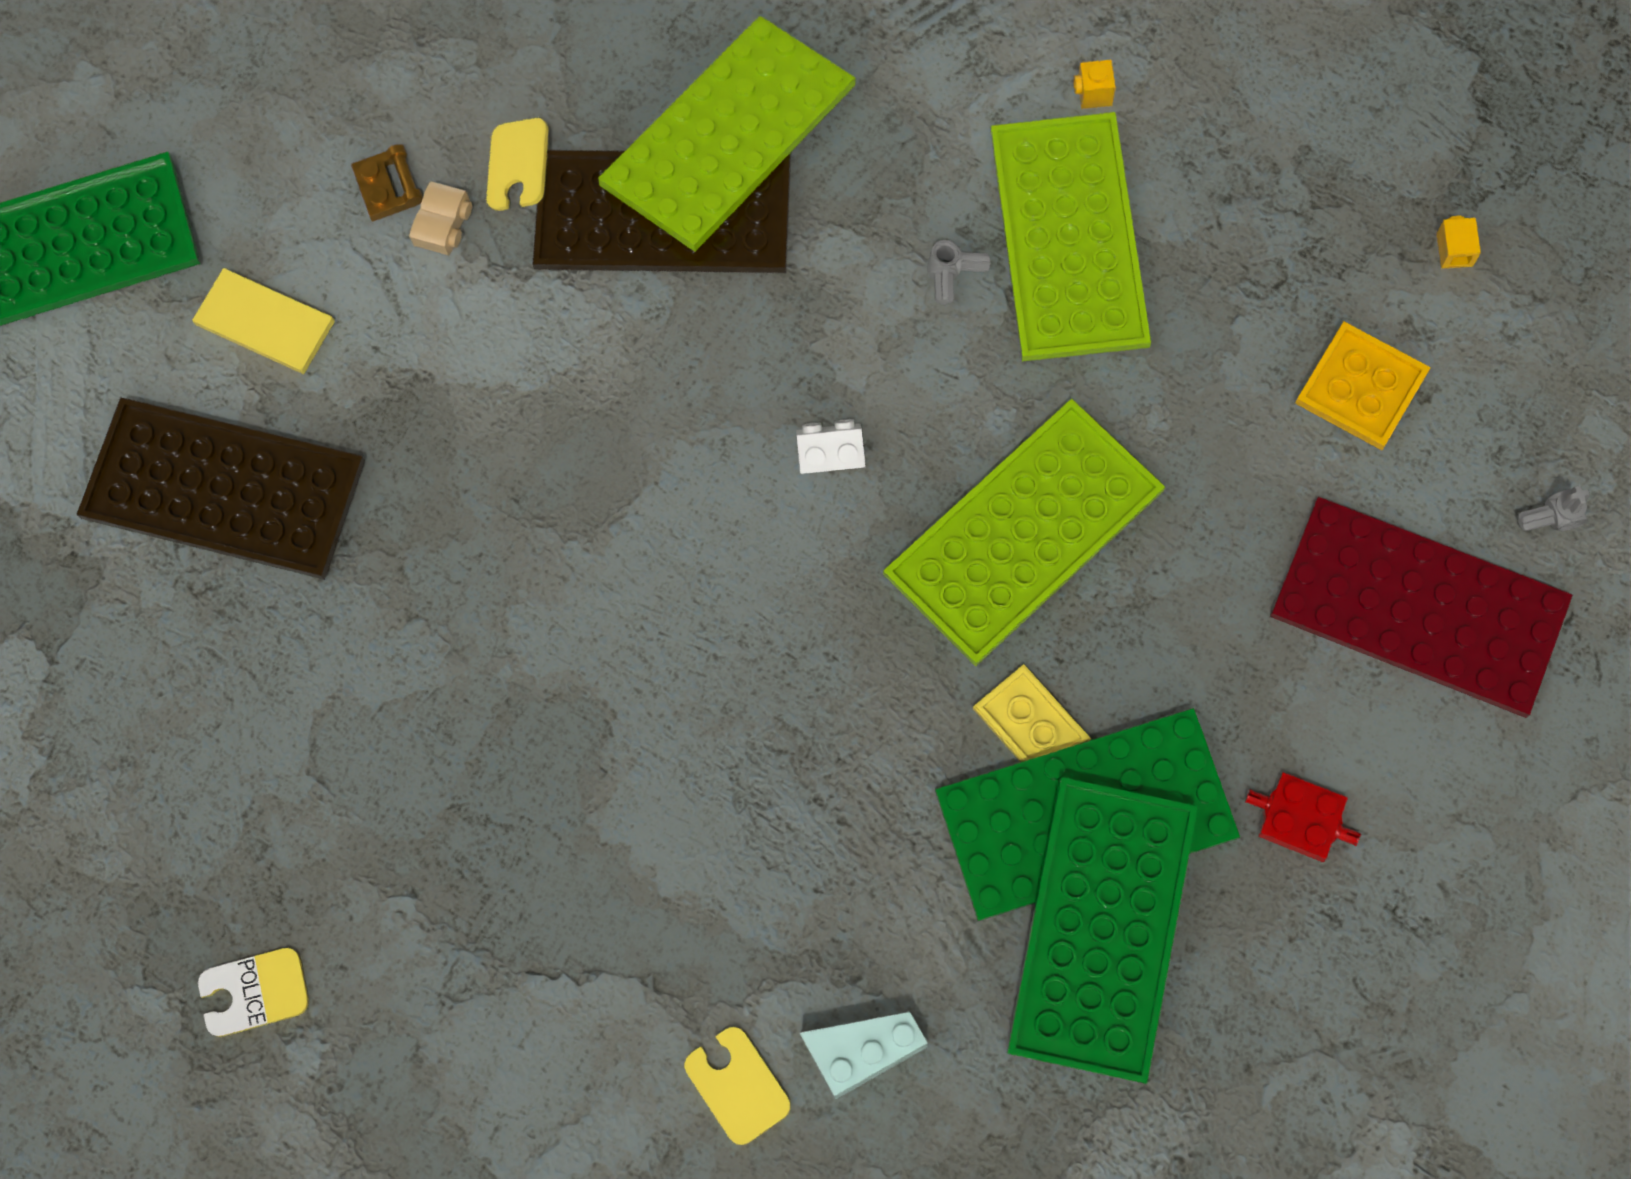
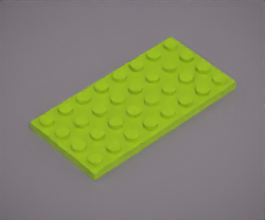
[598,16,855,251]
[990,112,1151,362]
[883,398,1165,667]

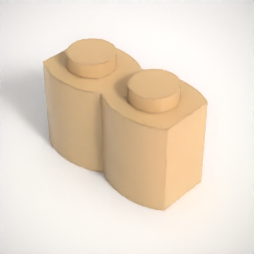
[409,181,472,255]

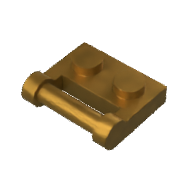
[351,144,423,222]

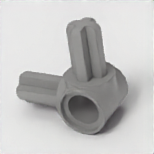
[927,240,991,305]
[1518,486,1590,531]

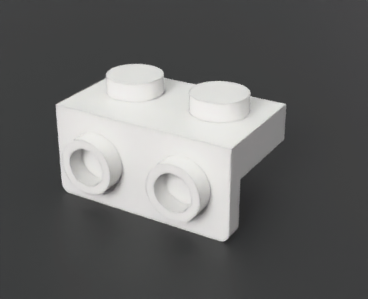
[796,419,865,474]

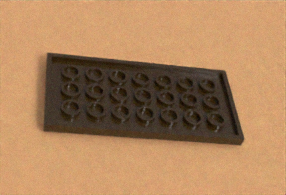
[533,150,791,273]
[76,397,365,580]

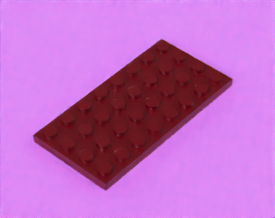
[1270,496,1573,718]

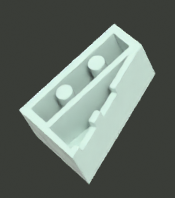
[800,1012,928,1100]

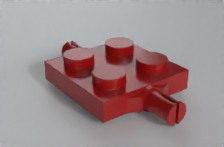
[1245,772,1361,863]

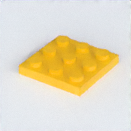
[1295,321,1431,450]

